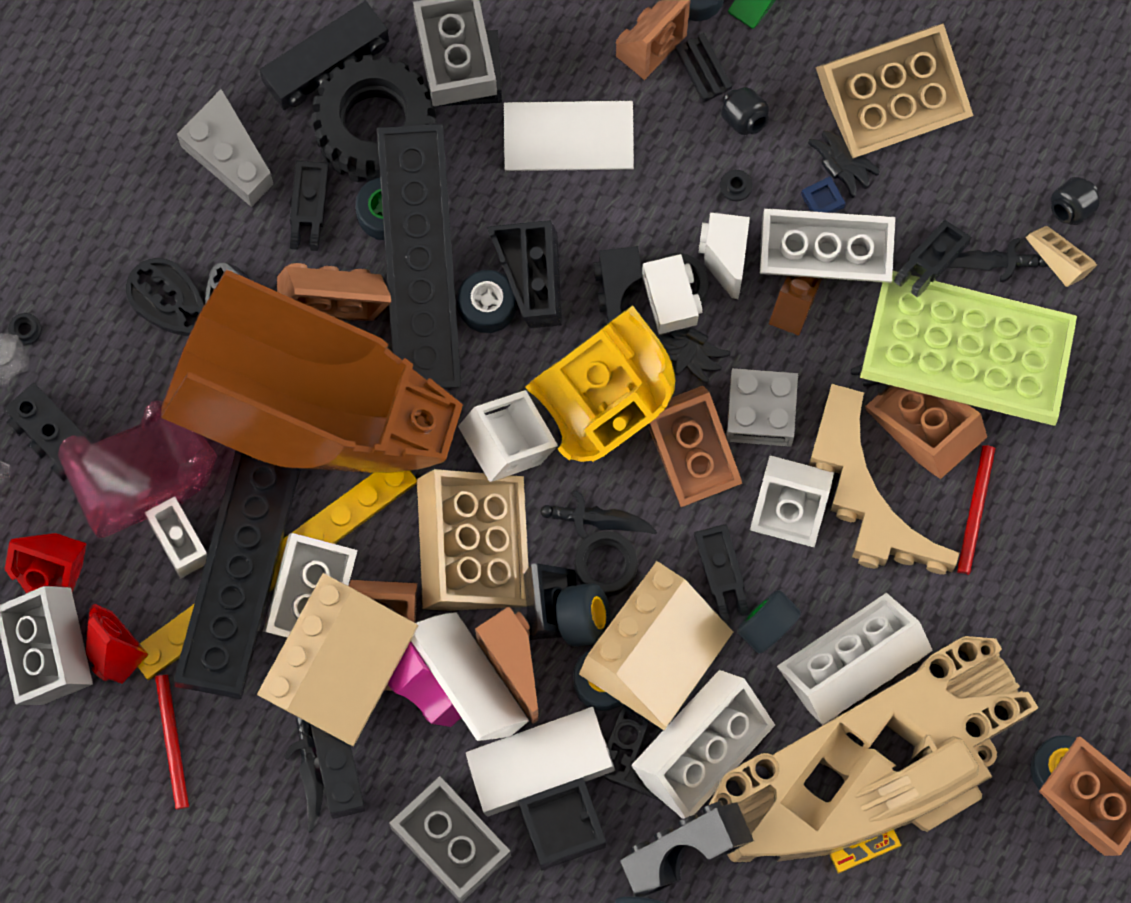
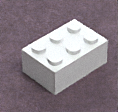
[263,533,358,638]

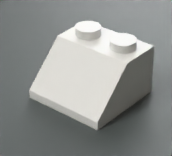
[698,212,750,299]
[750,456,834,547]

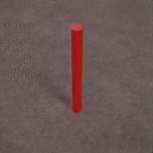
[957,445,996,575]
[155,675,189,810]

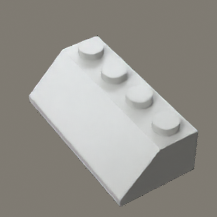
[760,209,895,283]
[777,593,933,725]
[631,670,775,819]

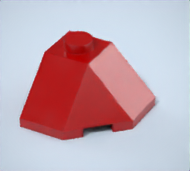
[5,533,87,594]
[86,604,149,684]

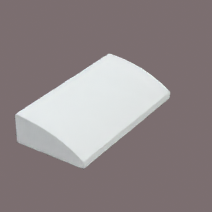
[504,101,634,171]
[411,612,529,741]
[466,707,615,817]

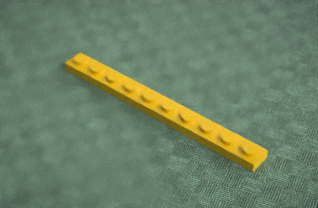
[138,471,417,681]

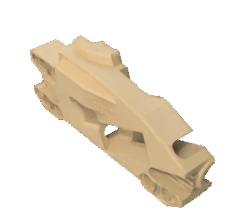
[709,636,1038,862]

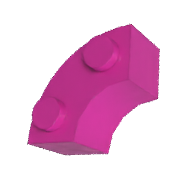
[388,642,462,727]

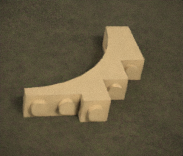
[809,384,959,574]

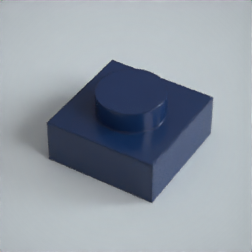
[801,176,846,213]

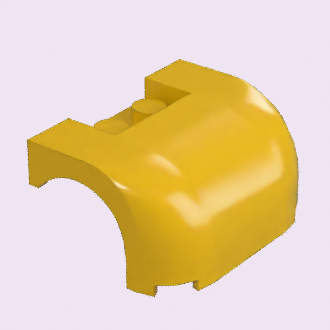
[526,305,675,462]

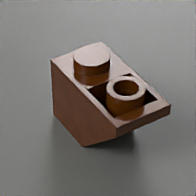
[769,276,823,336]

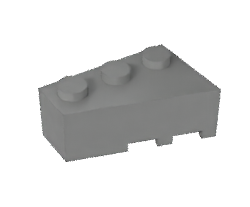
[177,89,273,207]

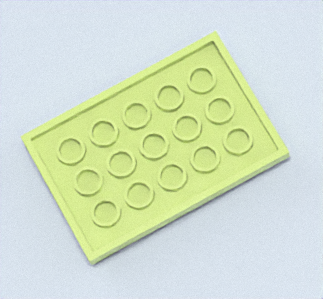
[860,271,1077,426]

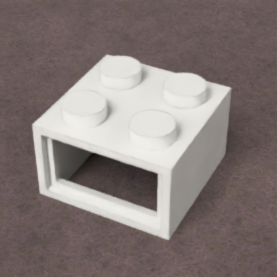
[458,390,558,482]

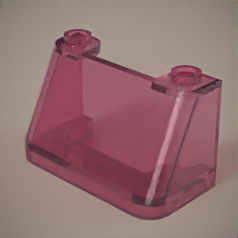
[58,401,217,538]

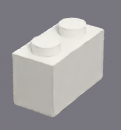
[642,254,702,334]
[145,496,207,579]

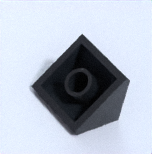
[523,563,577,640]

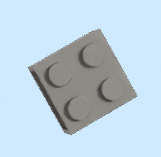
[726,368,798,447]

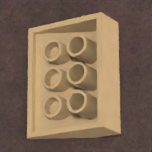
[816,24,973,158]
[417,469,529,611]
[579,561,733,730]
[257,573,419,747]

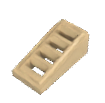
[1026,226,1097,287]

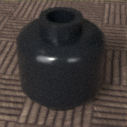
[721,87,769,135]
[1051,177,1100,225]

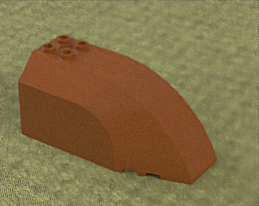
[161,269,463,473]

